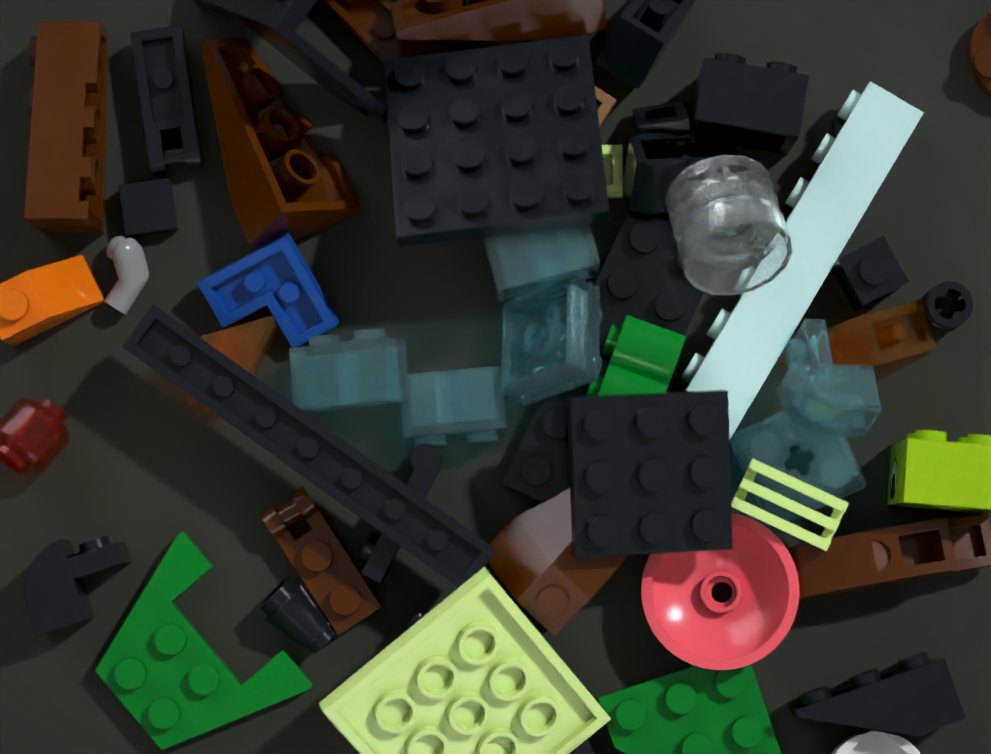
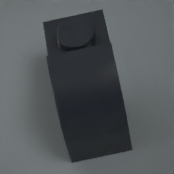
[24,536,131,635]

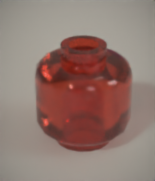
[0,397,70,476]

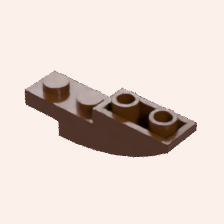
[787,513,991,600]

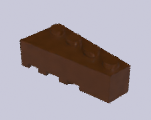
[24,21,108,234]

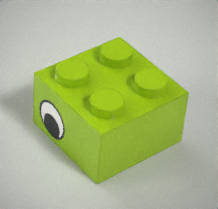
[887,430,991,514]

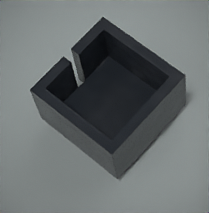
[690,53,809,155]

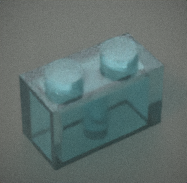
[289,329,410,412]

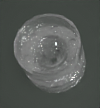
[665,155,792,295]

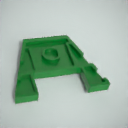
[95,531,315,750]

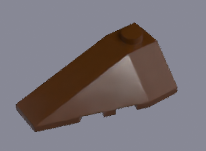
[391,0,609,41]
[200,38,361,246]
[488,486,629,636]

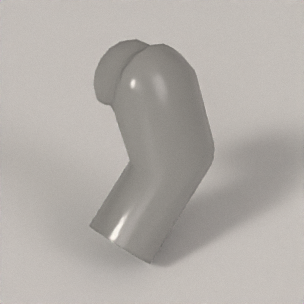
[104,235,149,315]

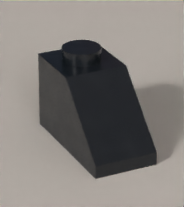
[595,0,696,89]

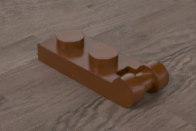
[260,486,383,636]

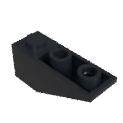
[790,651,966,736]

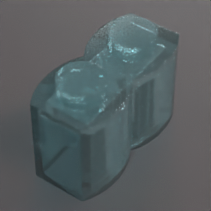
[398,366,508,447]

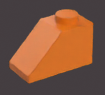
[0,255,105,346]

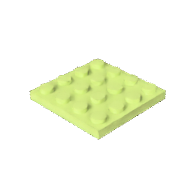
[319,567,611,754]

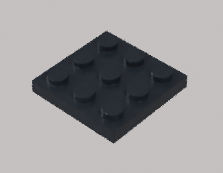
[567,389,733,558]

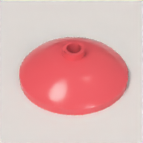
[641,513,800,670]

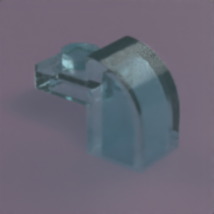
[777,318,881,438]

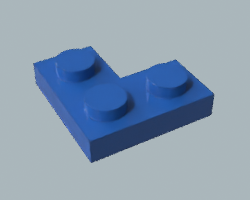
[197,232,340,349]

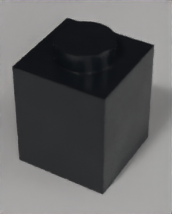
[831,235,909,312]

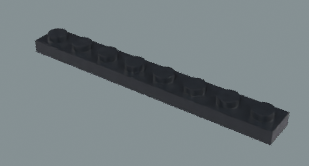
[122,304,496,588]

